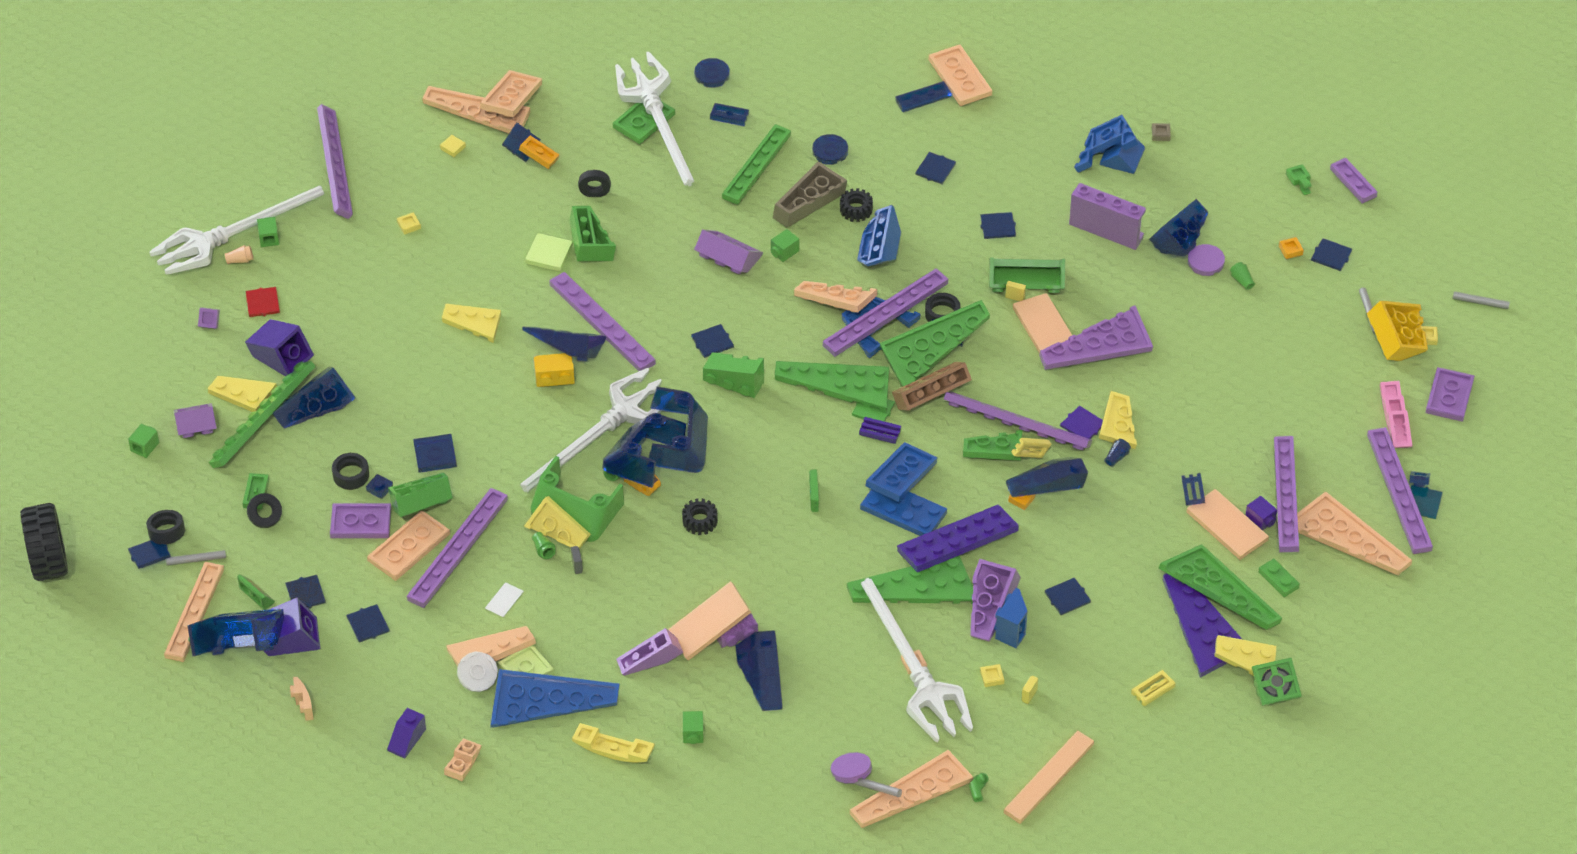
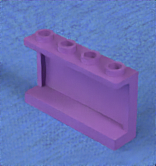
[1069,183,1146,250]

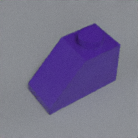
[387,708,426,759]

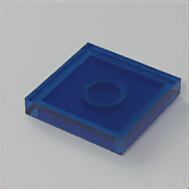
[413,434,457,473]

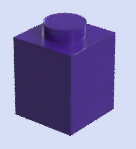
[1245,496,1277,531]

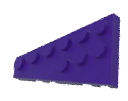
[1162,573,1243,678]

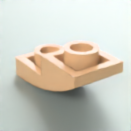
[290,677,314,721]
[444,738,482,781]

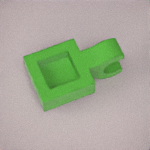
[1286,164,1312,195]

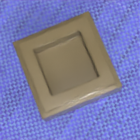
[1152,123,1171,141]

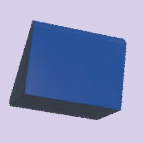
[1100,140,1145,174]

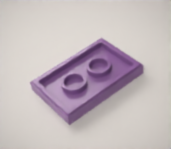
[1425,367,1475,422]
[330,503,392,538]

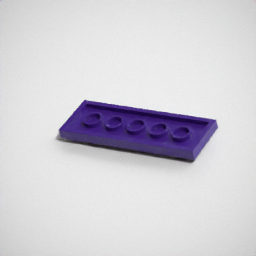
[897,504,1019,572]

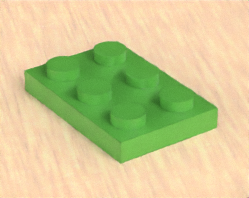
[613,101,675,144]

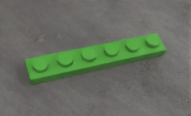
[722,124,791,205]

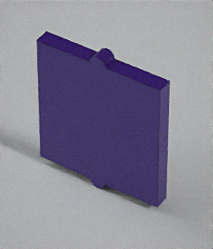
[1060,405,1103,439]

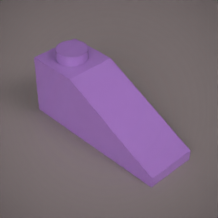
[616,628,683,676]

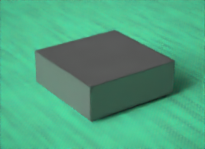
[571,546,583,574]

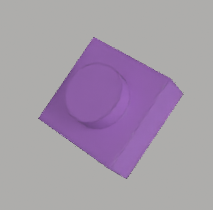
[198,307,220,329]

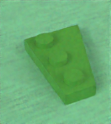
[963,430,1022,461]

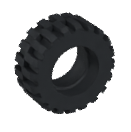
[20,503,68,581]

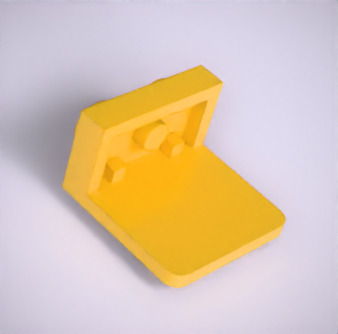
[534,353,575,387]

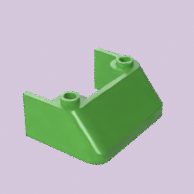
[989,257,1065,293]
[531,456,624,542]

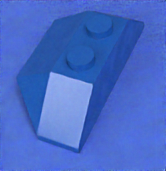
[857,205,901,266]

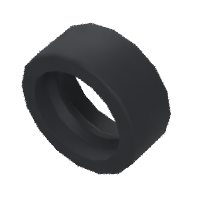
[925,292,961,322]
[332,452,369,490]
[146,510,185,545]

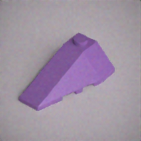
[971,559,1021,642]

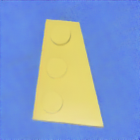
[208,376,277,412]

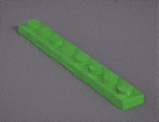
[208,361,316,468]

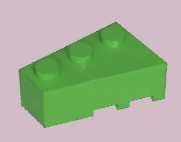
[569,206,616,261]
[388,472,453,517]

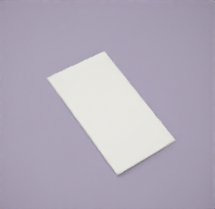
[485,582,524,617]

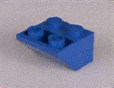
[994,588,1028,648]

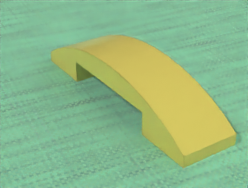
[572,723,655,763]

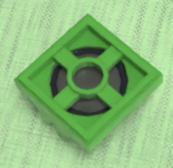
[1252,657,1302,706]

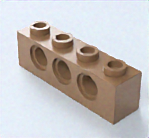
[892,362,972,410]

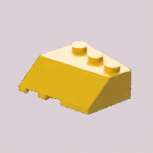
[1367,301,1428,361]

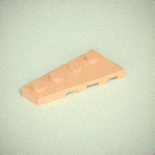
[794,281,877,312]
[446,626,536,666]

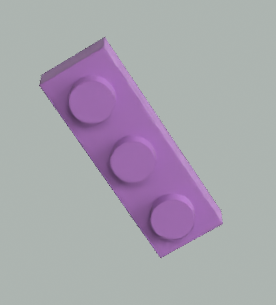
[1330,157,1378,203]

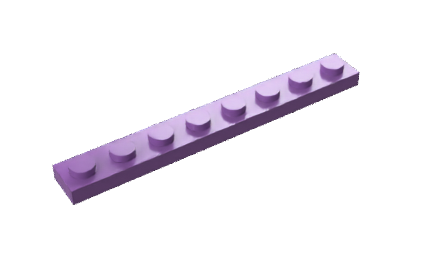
[317,104,353,219]
[823,269,948,357]
[549,272,656,371]
[944,391,1092,450]
[1367,427,1433,554]
[1274,436,1299,553]
[407,488,508,608]

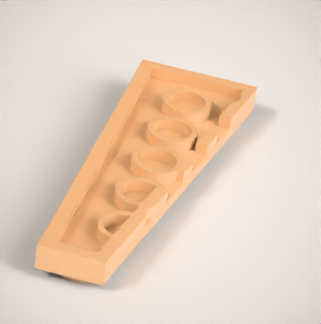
[422,86,530,137]
[850,750,973,828]

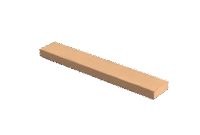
[164,562,224,662]
[1004,731,1094,824]

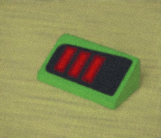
[237,574,275,610]

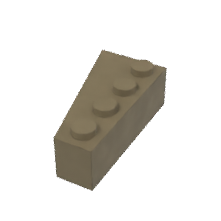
[773,162,847,227]

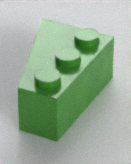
[703,352,764,398]

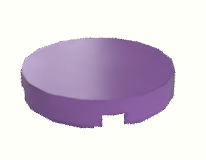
[1188,244,1225,276]
[831,752,872,783]

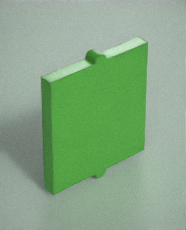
[852,399,895,422]

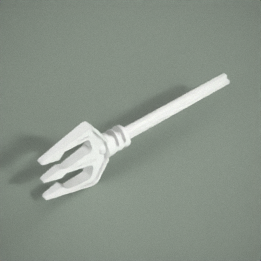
[615,52,694,186]
[150,186,324,274]
[520,368,674,492]
[861,578,973,742]

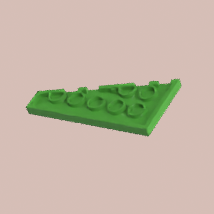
[880,300,990,387]
[775,361,889,413]
[1158,544,1282,630]
[847,556,973,604]

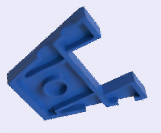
[1074,115,1139,173]
[842,297,921,358]

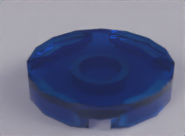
[694,58,730,88]
[812,134,848,165]

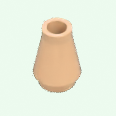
[225,245,253,264]

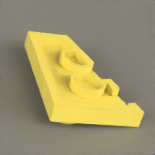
[442,304,501,343]
[1099,391,1137,449]
[524,496,591,549]
[1214,635,1276,676]

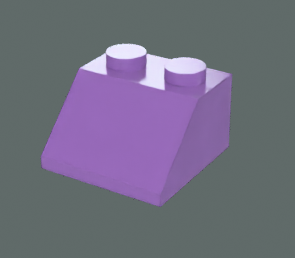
[174,403,217,438]

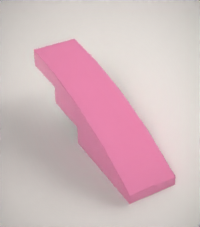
[1380,381,1412,448]

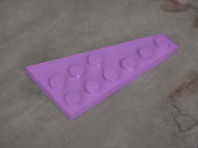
[1039,305,1153,370]

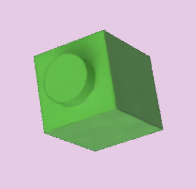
[257,217,279,247]
[770,229,799,262]
[128,423,159,458]
[683,711,703,744]

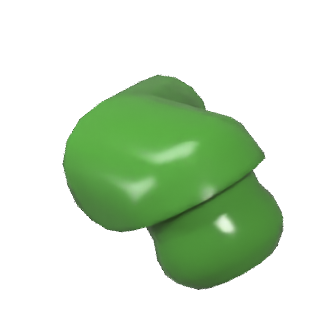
[969,773,989,802]

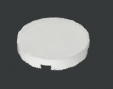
[457,651,498,692]

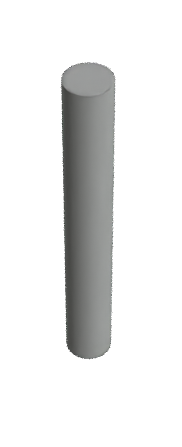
[1359,288,1375,334]
[1453,292,1510,309]
[166,550,226,565]
[852,778,902,797]

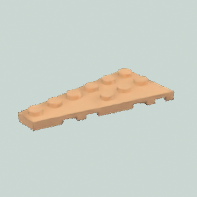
[1297,492,1412,575]

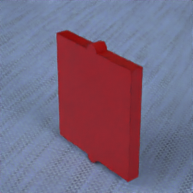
[246,287,280,317]

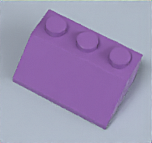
[694,229,763,274]

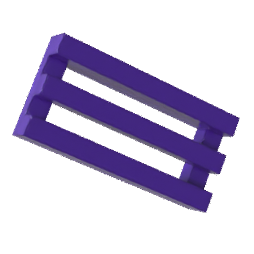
[859,417,901,444]

